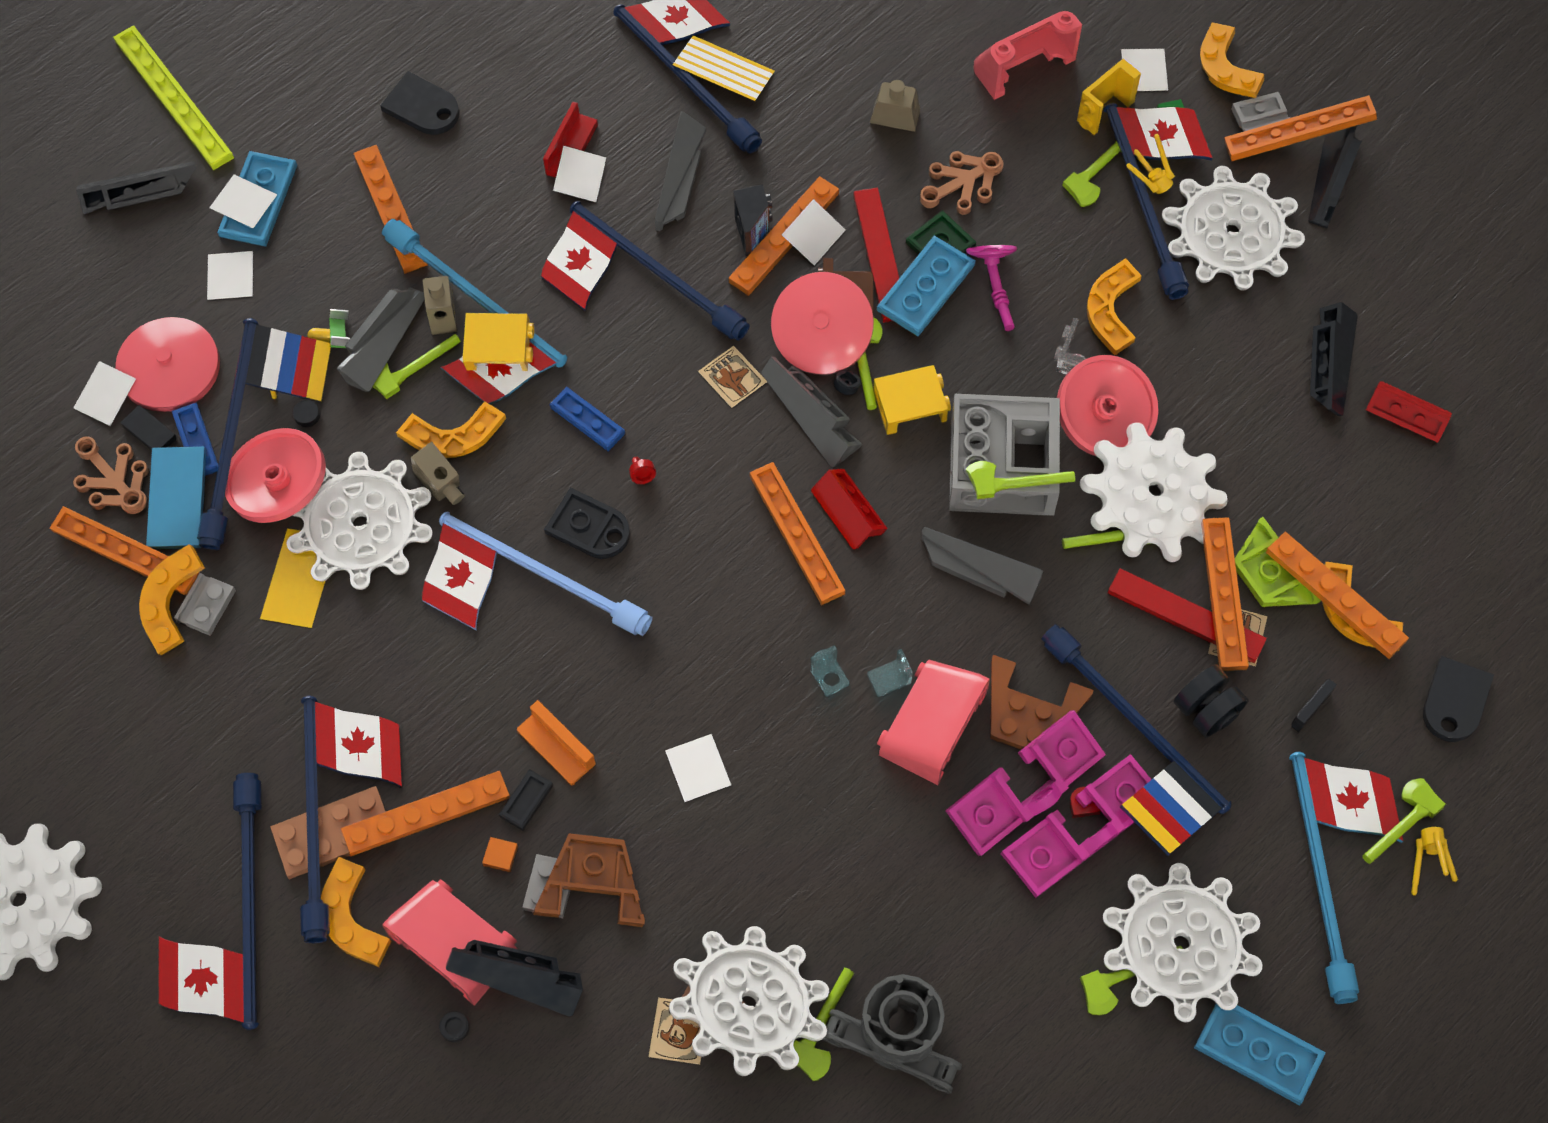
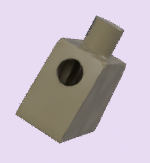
[870,80,920,132]
[423,276,457,335]
[411,441,465,505]

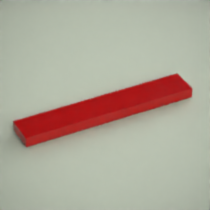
[853,188,899,323]
[1108,568,1267,664]

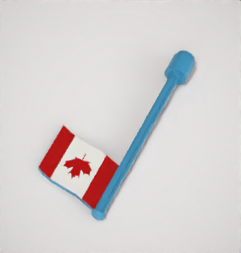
[382,219,567,404]
[1289,752,1403,1004]

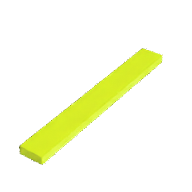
[113,25,234,171]

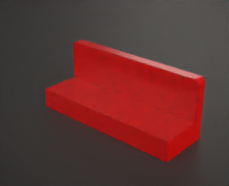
[543,102,598,178]
[1366,381,1452,443]
[811,469,888,549]

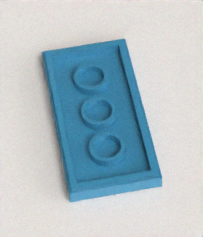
[217,151,297,247]
[877,235,976,337]
[146,446,206,549]
[1194,1003,1326,1106]

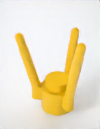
[1126,134,1175,194]
[1411,827,1458,895]

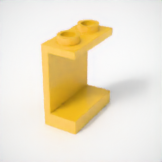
[1077,59,1141,135]
[463,313,534,371]
[873,365,951,435]

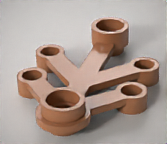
[920,151,1004,215]
[73,437,149,514]

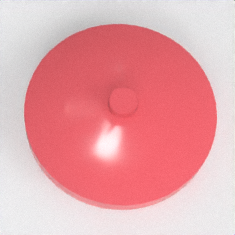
[771,272,874,375]
[115,317,220,412]
[1057,355,1158,457]
[225,428,326,523]

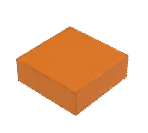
[482,837,518,872]

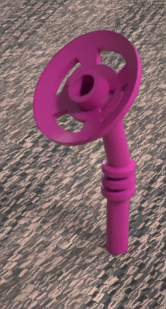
[966,245,1017,331]

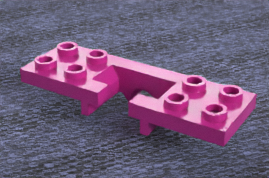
[945,710,1106,856]
[1001,754,1151,898]

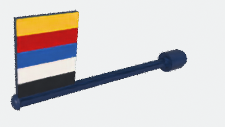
[197,318,331,550]
[1041,624,1232,856]

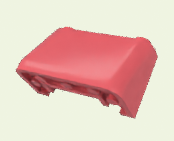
[974,11,1082,100]
[877,660,990,785]
[382,879,517,1006]

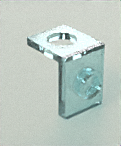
[811,645,850,697]
[867,649,913,697]

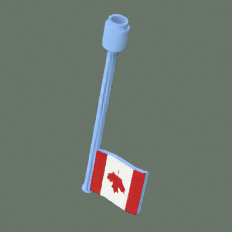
[422,512,652,636]

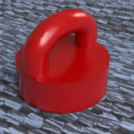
[629,457,656,484]

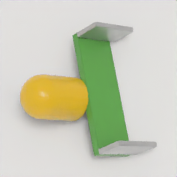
[307,309,350,348]

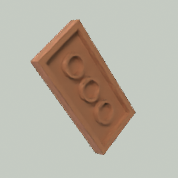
[270,786,386,879]

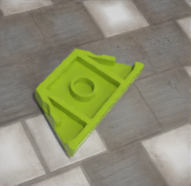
[1235,517,1321,607]

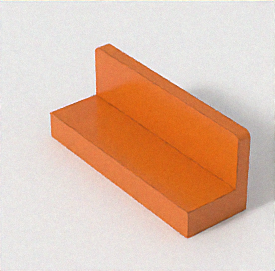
[517,700,596,785]

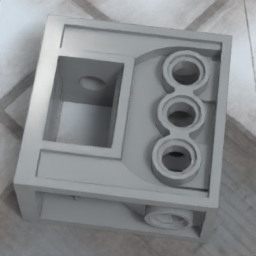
[949,394,1060,516]

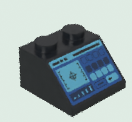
[733,184,773,258]

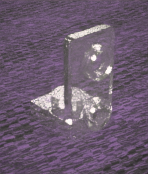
[1054,318,1087,375]

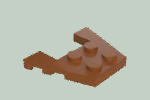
[990,655,1094,750]
[533,833,645,927]

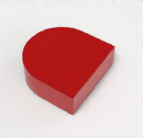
[1070,787,1101,818]

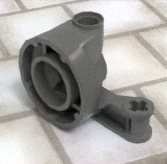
[822,974,962,1093]

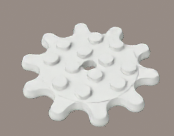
[1162,166,1305,291]
[1080,423,1228,562]
[287,452,433,590]
[0,824,102,980]
[1103,863,1263,1022]
[669,926,829,1076]

